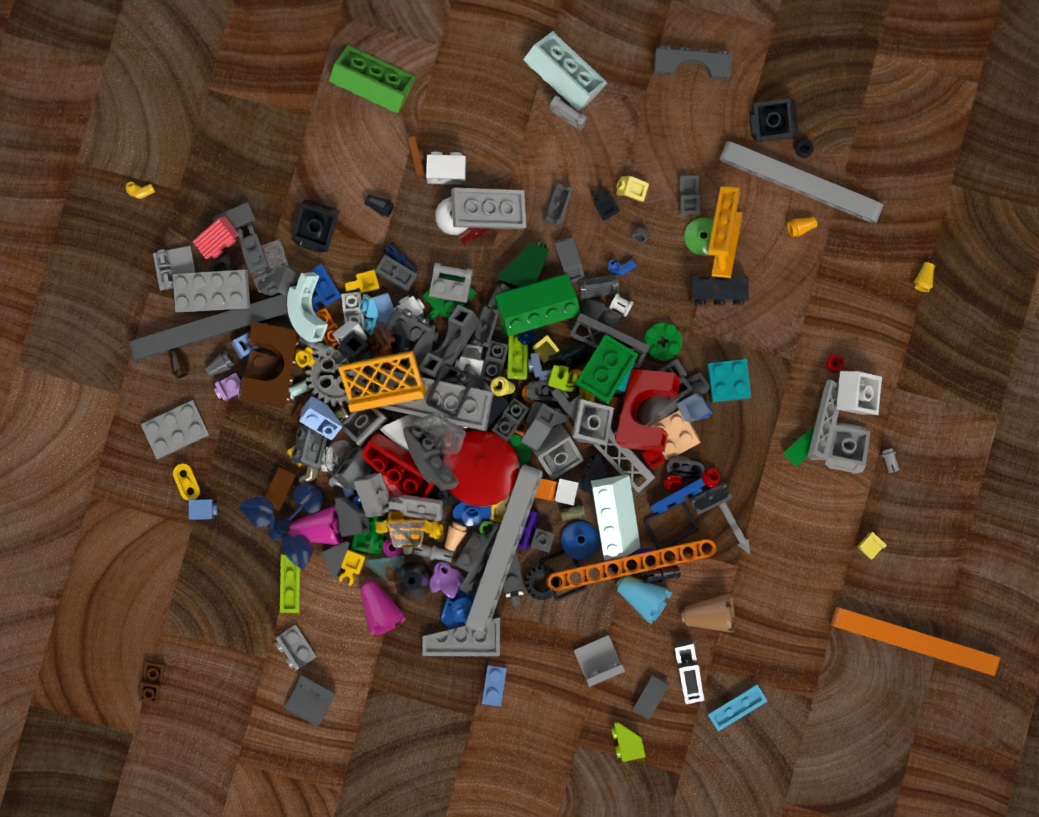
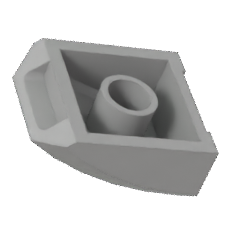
[825,422,871,474]

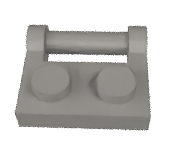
[549,95,588,131]
[429,262,473,304]

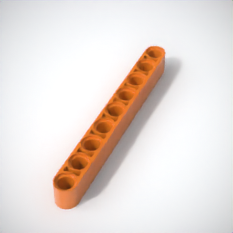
[546,539,716,591]
[831,607,1000,676]

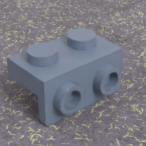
[527,353,553,381]

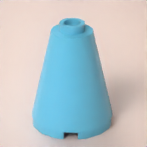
[616,575,672,624]

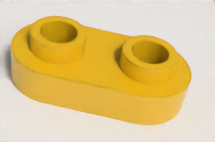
[173,464,200,501]

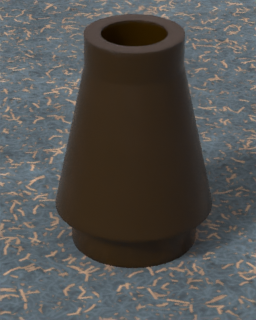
[168,349,190,379]

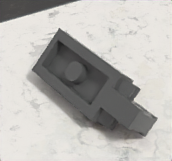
[503,552,523,606]

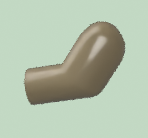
[298,466,319,484]

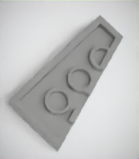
[422,617,500,656]

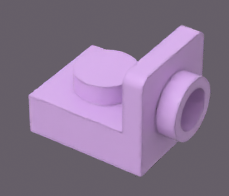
[214,373,241,401]

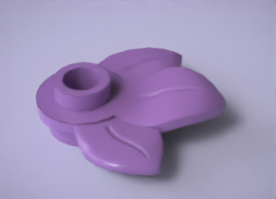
[429,562,465,599]

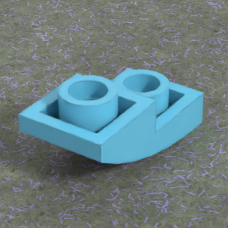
[360,294,379,336]

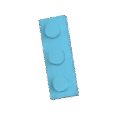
[708,684,767,731]

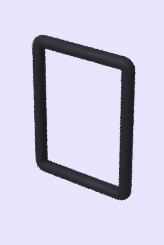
[426,363,474,418]
[644,501,698,549]
[540,550,588,601]

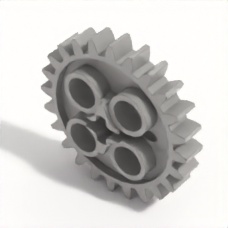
[306,345,368,407]

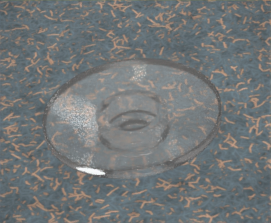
[325,440,355,476]

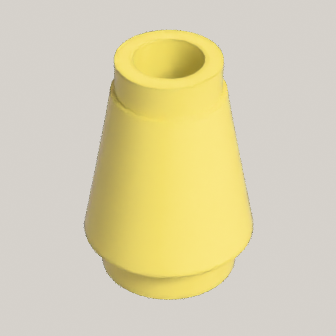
[491,377,515,396]

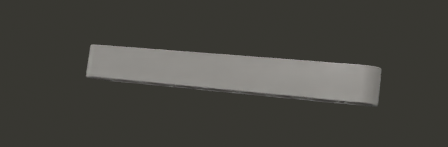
[719,141,884,223]
[466,465,543,634]

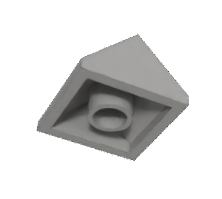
[572,399,614,446]

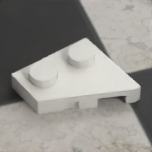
[380,414,430,452]

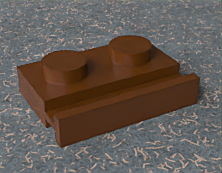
[368,321,395,364]
[242,350,278,381]

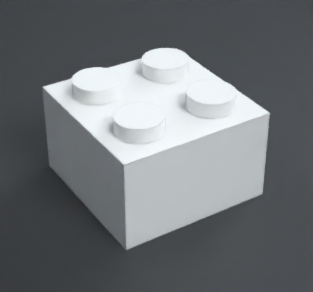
[426,152,466,185]
[836,371,882,415]

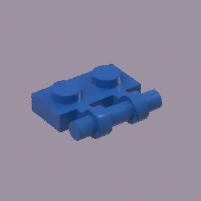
[296,264,342,313]

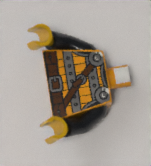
[376,511,436,554]

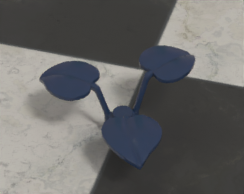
[238,483,324,570]

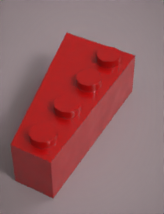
[361,432,436,498]

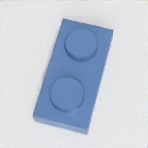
[482,665,507,707]

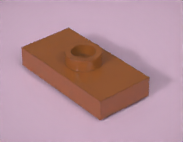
[408,136,425,177]

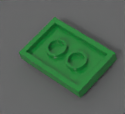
[575,334,639,404]

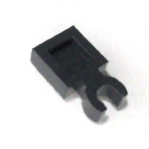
[590,185,620,221]

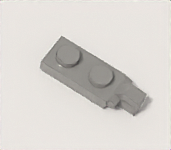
[389,495,443,521]

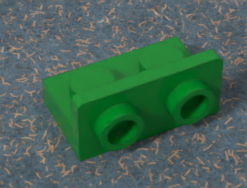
[351,516,387,554]

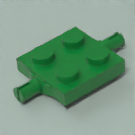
[423,273,477,322]

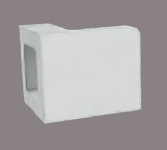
[333,320,368,345]
[555,479,578,506]

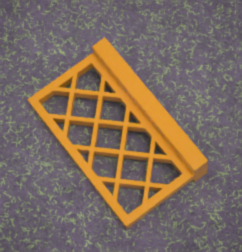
[339,351,427,412]

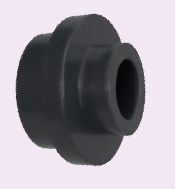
[794,139,814,158]

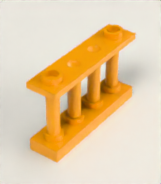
[708,187,743,278]

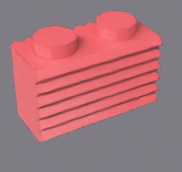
[193,216,239,259]

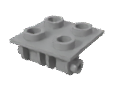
[153,246,196,291]

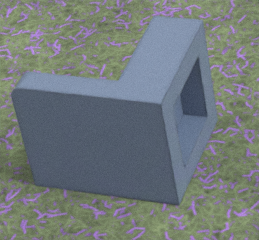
[677,393,710,423]

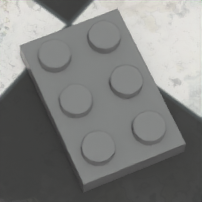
[141,400,210,459]

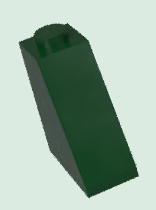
[497,242,549,288]

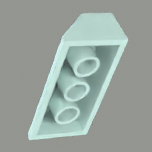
[523,31,607,112]
[591,474,641,560]

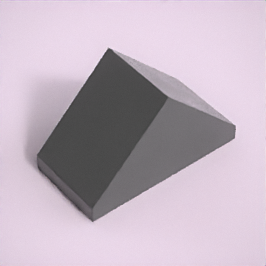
[321,541,351,579]

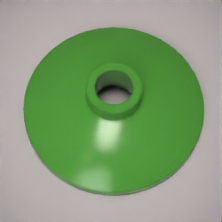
[684,218,714,256]

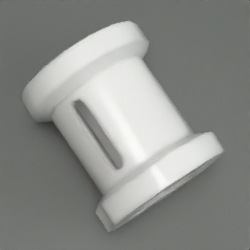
[609,293,634,317]

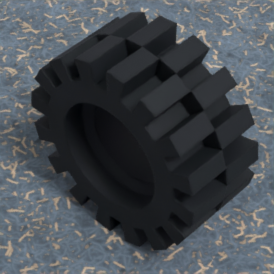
[427,489,460,508]
[525,566,559,600]

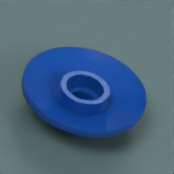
[453,501,492,526]
[561,521,599,560]

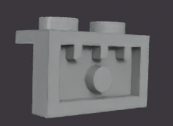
[275,625,317,670]

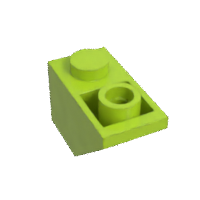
[611,722,645,762]

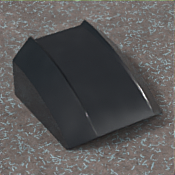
[749,98,799,142]
[291,200,341,253]

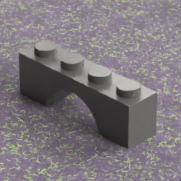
[654,46,732,81]
[418,305,480,381]

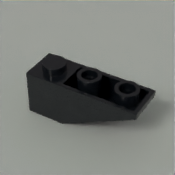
[391,335,411,359]

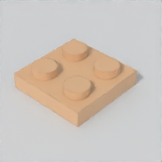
[651,410,701,460]

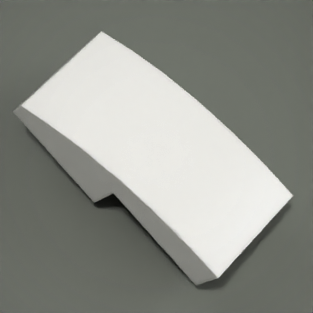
[341,292,366,333]

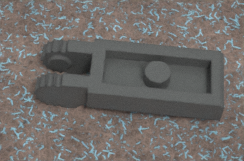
[236,223,268,273]

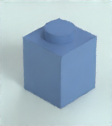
[189,500,218,520]

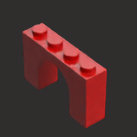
[615,369,681,452]

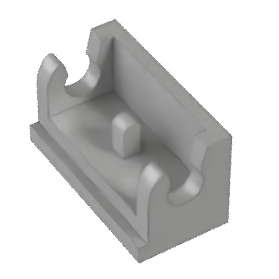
[354,472,391,517]

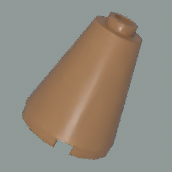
[681,594,735,632]

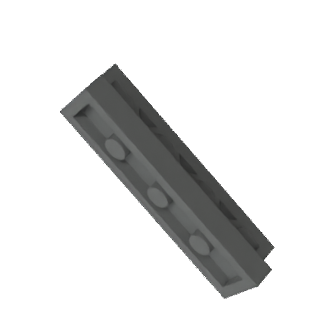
[570,313,650,369]

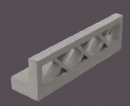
[808,380,839,460]
[593,428,656,493]

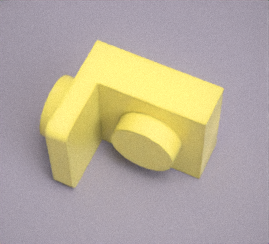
[616,176,649,202]

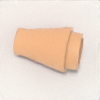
[444,521,467,551]

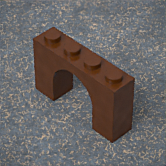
[238,322,299,408]

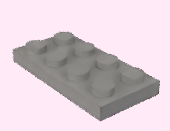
[451,188,526,229]
[173,270,250,312]

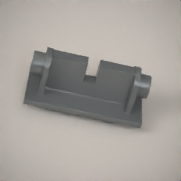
[579,275,619,299]
[455,366,492,392]

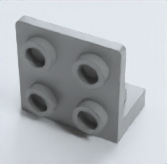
[574,636,625,687]

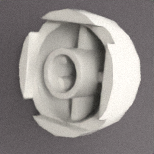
[435,197,469,235]

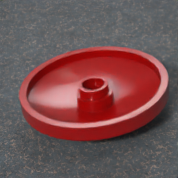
[442,431,519,507]

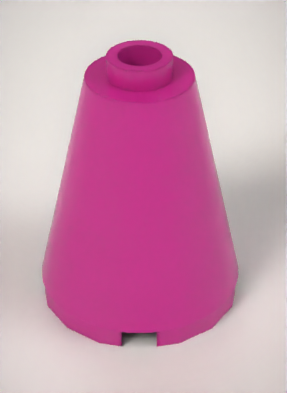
[288,507,344,545]
[360,580,406,636]

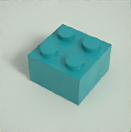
[707,359,751,403]

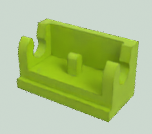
[548,365,578,391]

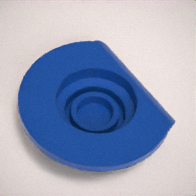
[441,586,478,629]

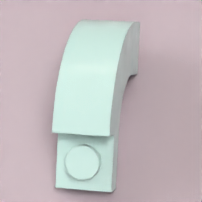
[287,272,328,342]

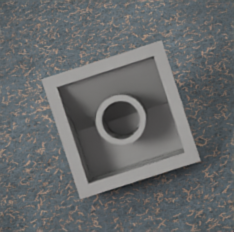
[341,408,388,447]
[532,423,584,481]

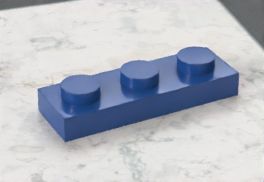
[650,479,705,514]

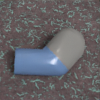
[328,475,354,497]

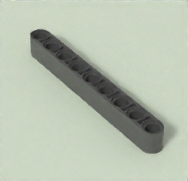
[128,295,289,361]

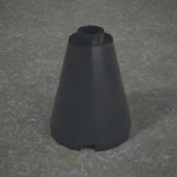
[394,561,432,600]

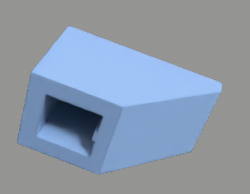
[299,396,342,440]

